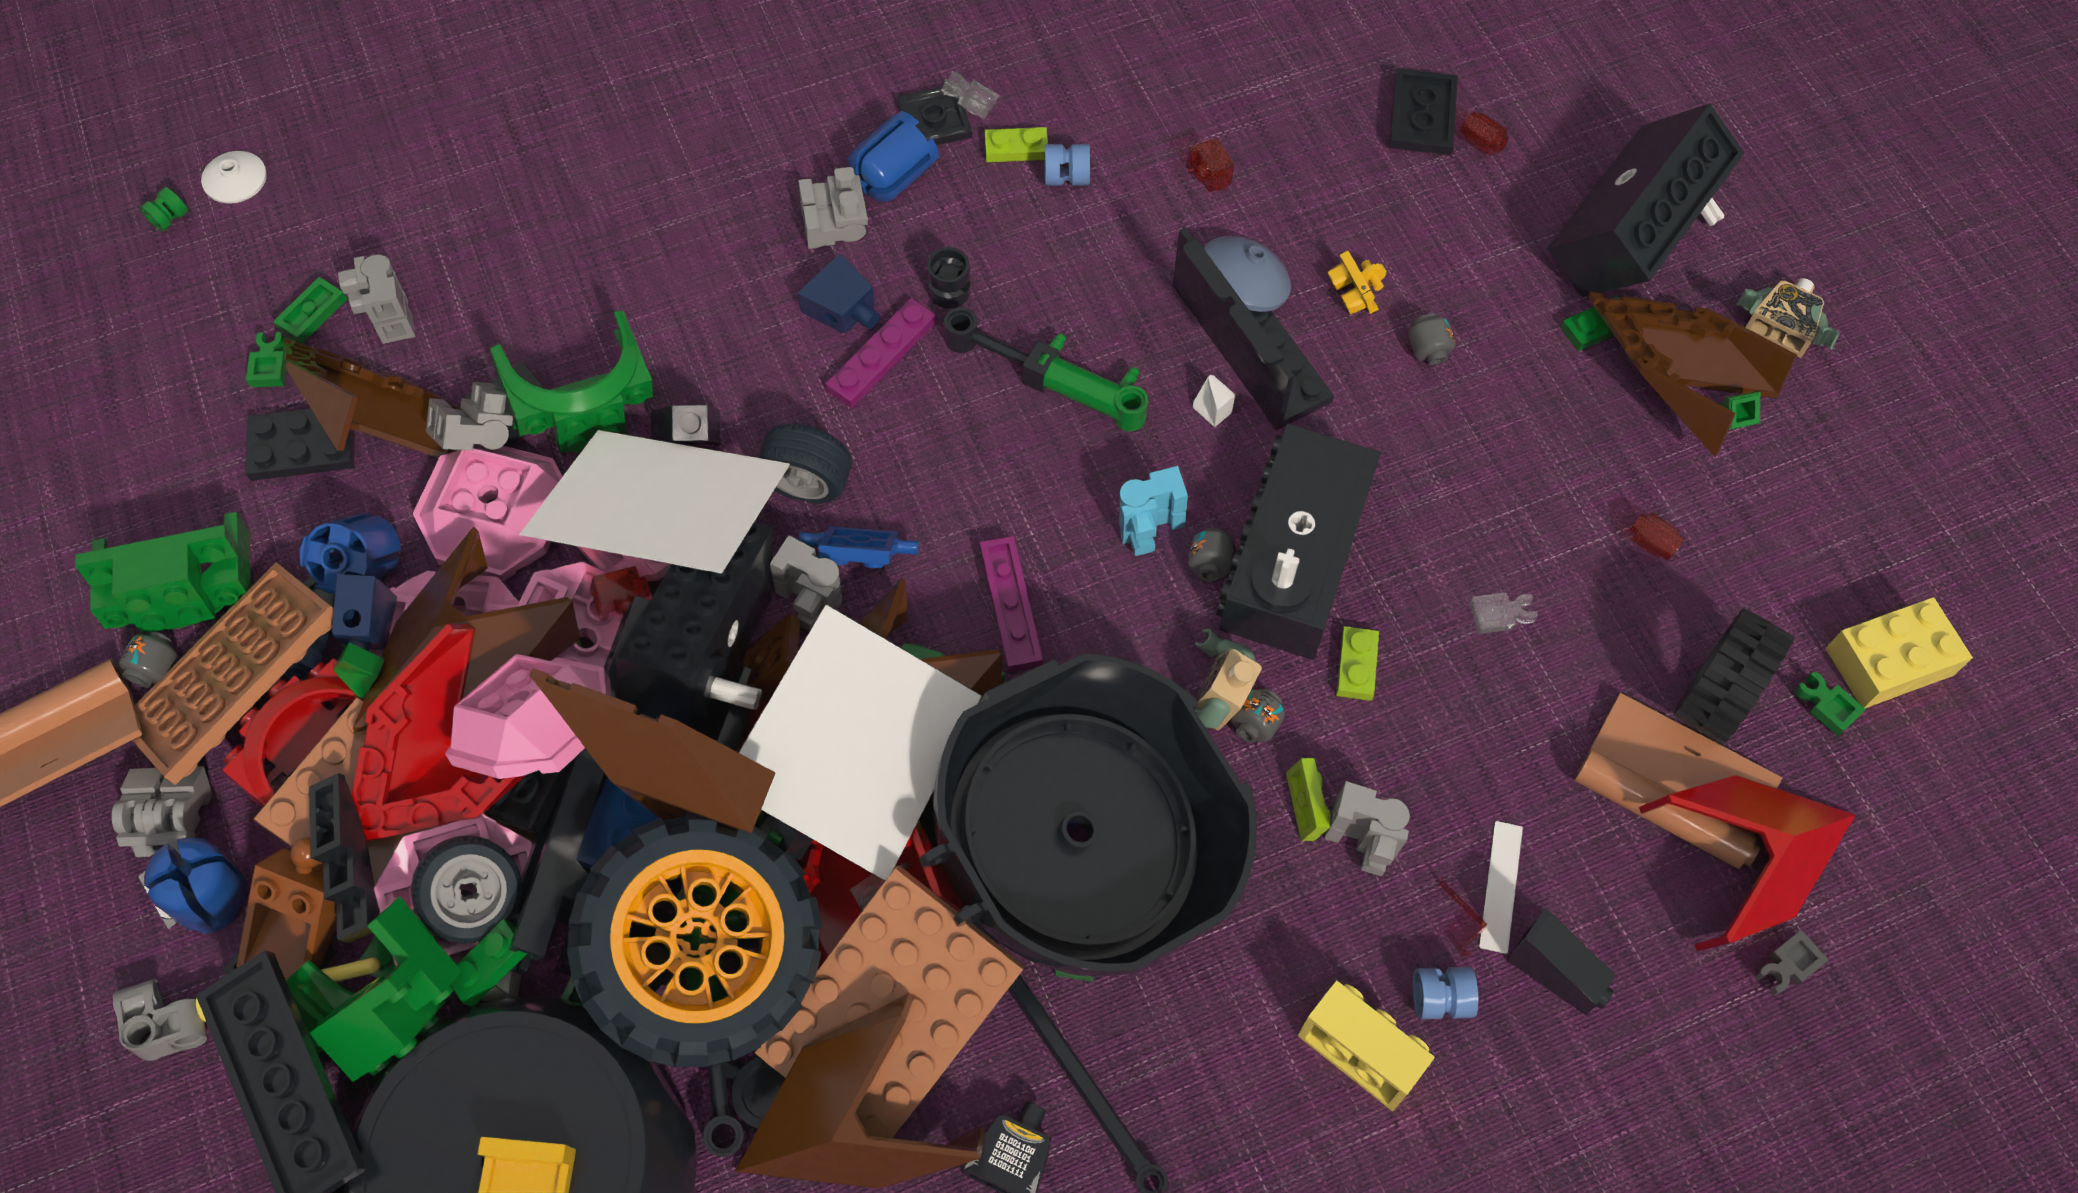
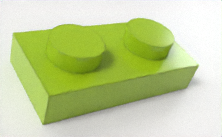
[985,127,1048,162]
[1336,626,1379,701]
[1286,758,1330,841]

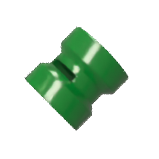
[139,187,189,232]

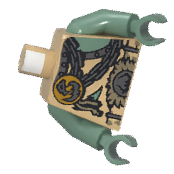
[1736,278,1840,358]
[1195,629,1262,731]

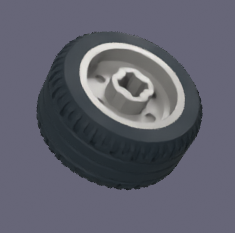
[758,424,852,504]
[411,835,522,943]

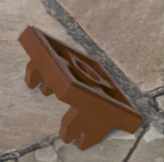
[740,614,800,702]

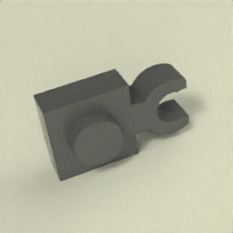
[1755,930,1829,996]

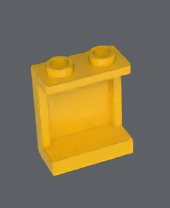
[478,1137,576,1193]

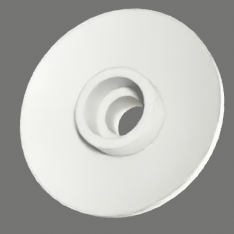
[201,151,267,204]

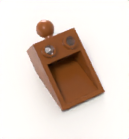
[236,837,337,979]

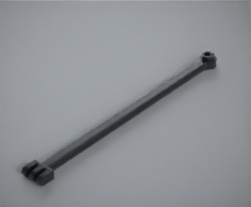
[919,818,1168,1193]

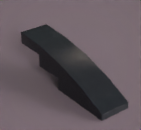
[309,773,378,943]

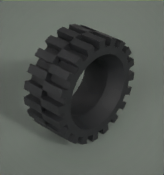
[1673,607,1795,745]

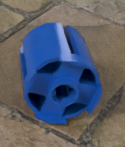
[847,111,939,203]
[299,513,401,594]
[144,837,249,934]

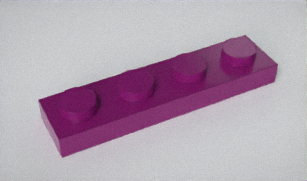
[825,298,937,409]
[980,536,1043,672]

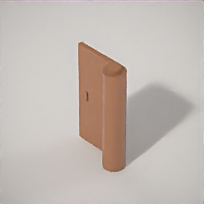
[0,658,143,807]
[1574,693,1783,869]

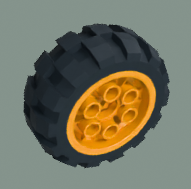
[567,812,822,1067]

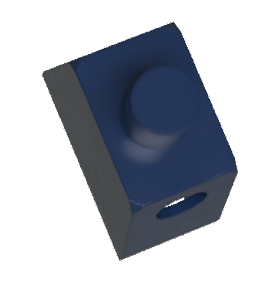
[798,254,880,333]
[332,574,397,651]

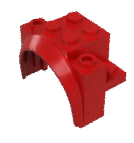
[222,658,366,808]

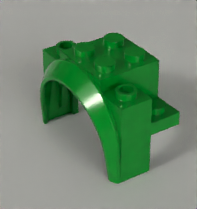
[490,311,653,454]
[75,512,251,633]
[286,896,462,1082]

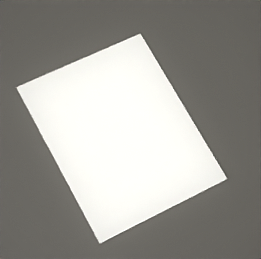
[519,430,790,573]
[739,605,981,881]

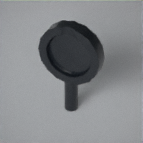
[724,1056,786,1130]

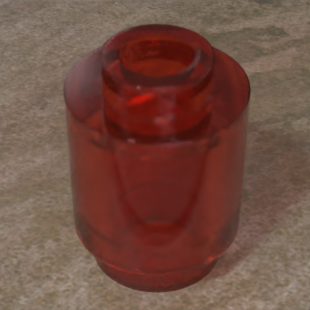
[1461,111,1509,155]
[1629,512,1685,561]

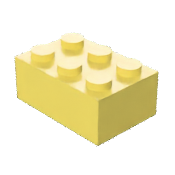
[1825,597,1973,708]
[1298,980,1435,1112]

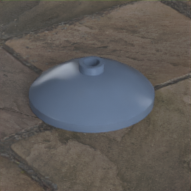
[1204,236,1291,312]

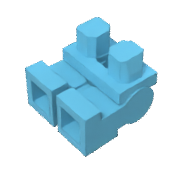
[1119,466,1188,556]

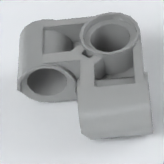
[113,978,207,1061]

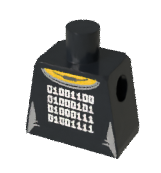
[963,1101,1051,1193]

